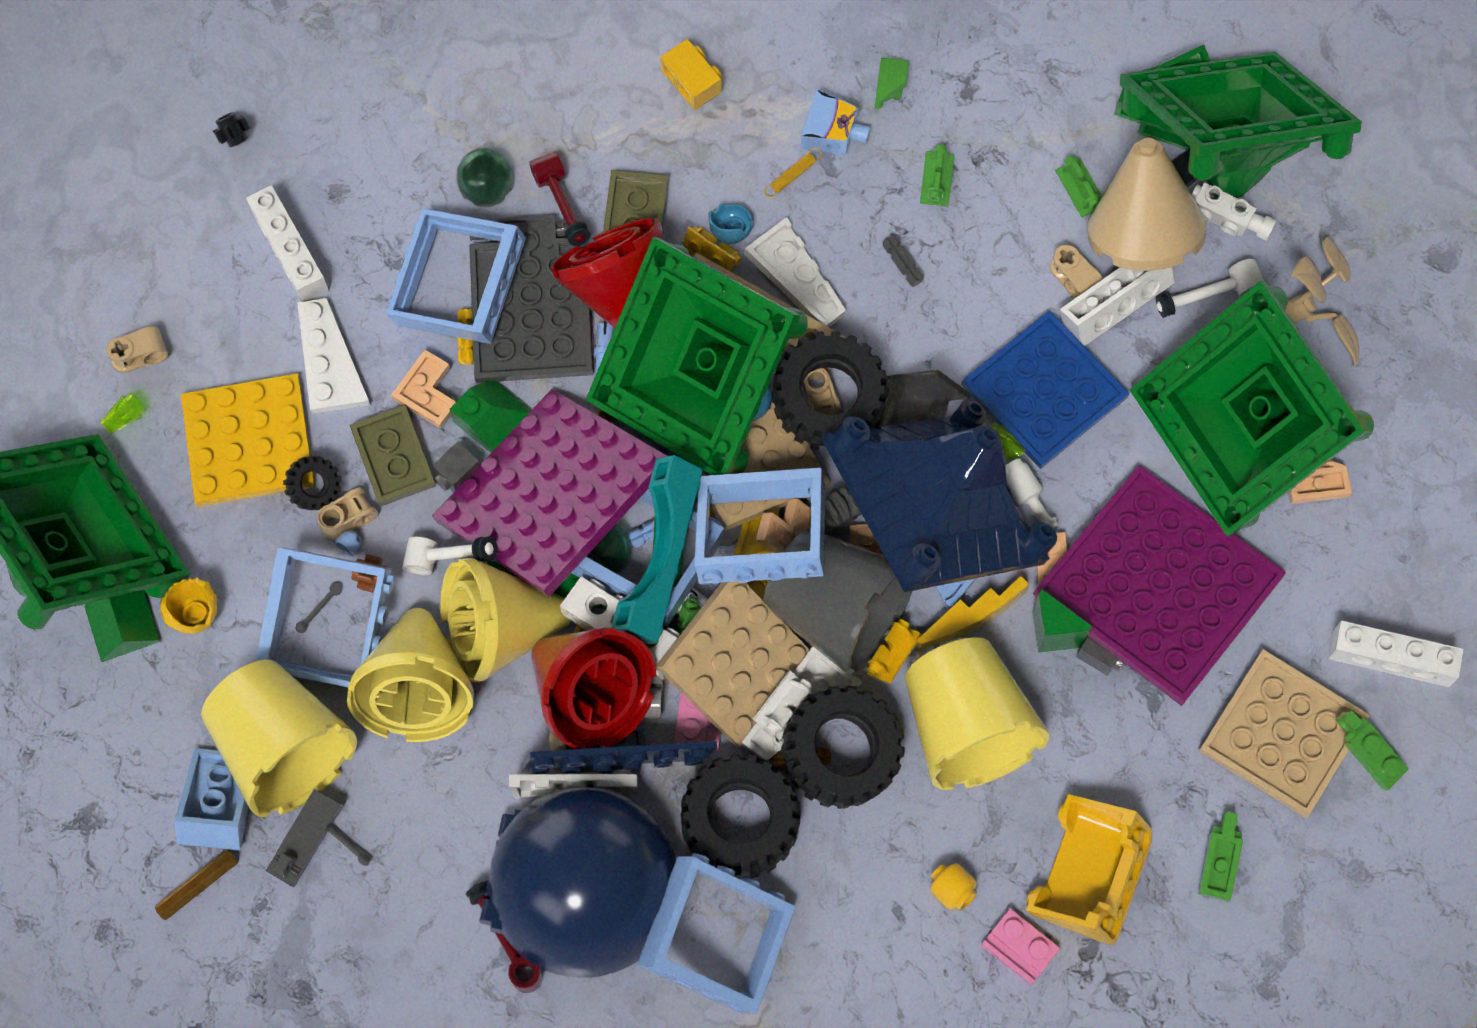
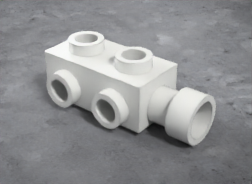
[1192,182,1277,241]

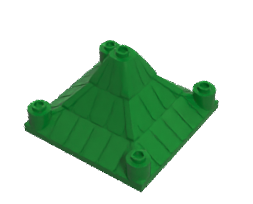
[1120,52,1362,198]
[585,237,808,475]
[1130,281,1374,537]
[0,434,190,629]

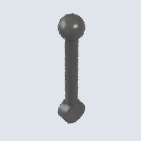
[295,583,342,633]
[328,825,372,866]

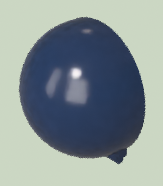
[479,786,676,978]

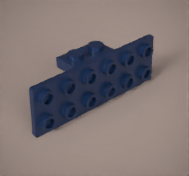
[522,725,717,774]

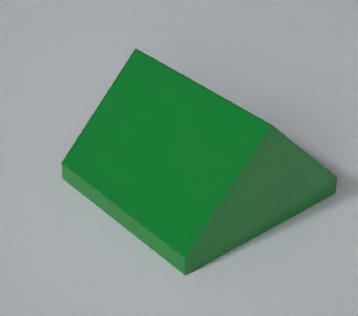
[1032,589,1092,653]
[84,590,160,662]

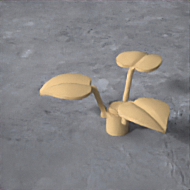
[1285,236,1359,366]

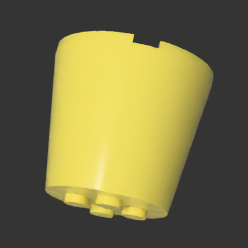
[905,637,1049,790]
[201,660,357,817]

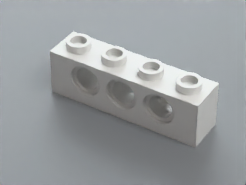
[246,185,329,302]
[1060,267,1175,346]
[560,576,680,680]
[1328,620,1463,687]

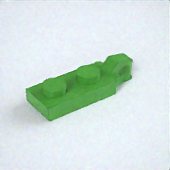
[1336,711,1409,790]
[1198,811,1243,902]

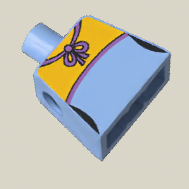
[800,89,871,154]

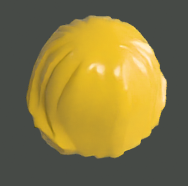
[160,577,217,635]

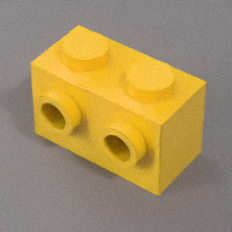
[660,39,723,111]

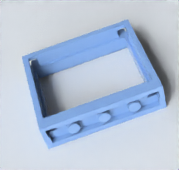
[386,208,526,344]
[694,468,825,584]
[571,489,724,627]
[256,547,394,687]
[637,853,795,1015]

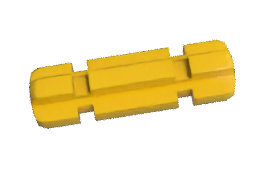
[457,309,474,365]

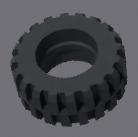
[772,331,888,450]
[781,685,905,809]
[680,754,800,880]

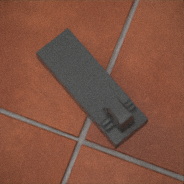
[265,789,343,887]

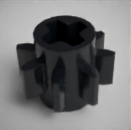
[213,112,250,147]

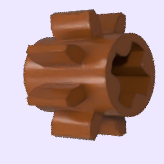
[351,554,388,593]

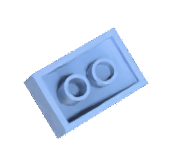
[175,748,249,850]

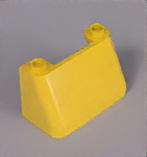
[1026,794,1152,945]

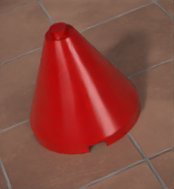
[551,218,664,328]
[531,628,656,749]

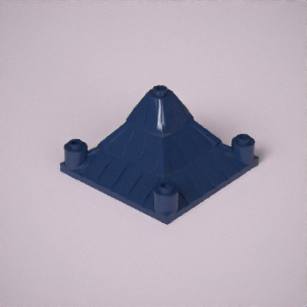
[822,400,1057,592]

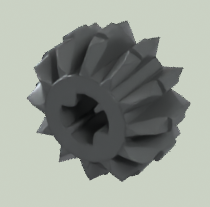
[824,487,862,534]

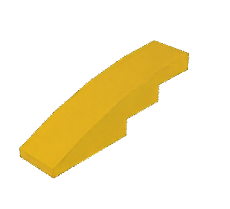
[915,576,1029,651]

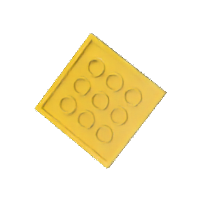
[181,373,315,507]

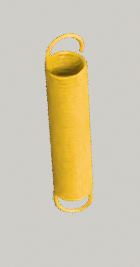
[764,148,822,198]

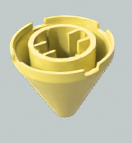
[440,558,571,682]
[347,608,474,742]

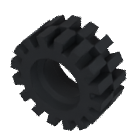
[283,456,342,510]

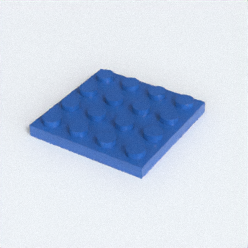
[961,310,1130,470]

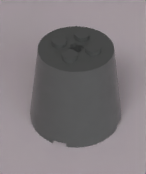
[763,528,912,676]

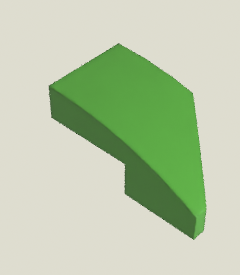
[874,57,909,109]

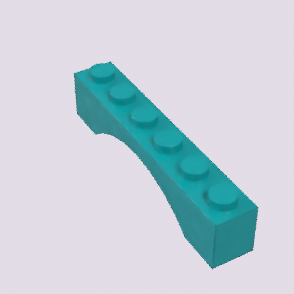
[611,455,703,644]

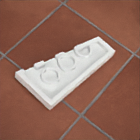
[744,217,846,328]
[297,298,370,414]
[741,646,862,762]
[509,770,638,799]

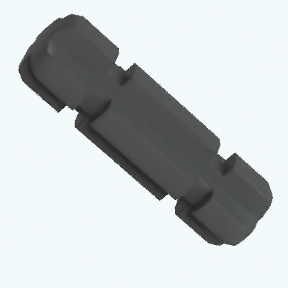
[883,235,924,287]

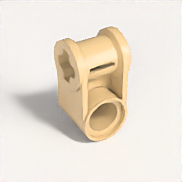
[1050,245,1103,299]
[106,326,168,373]
[802,368,842,415]
[317,487,378,540]

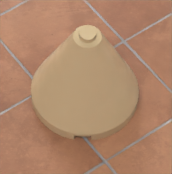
[1088,138,1206,271]

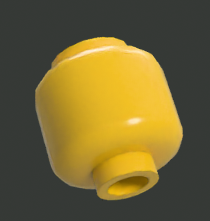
[930,863,977,911]

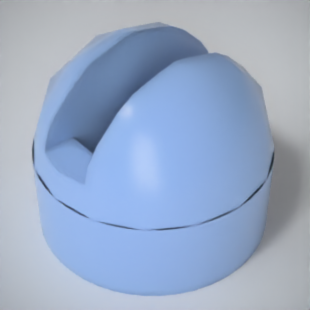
[335,530,361,557]

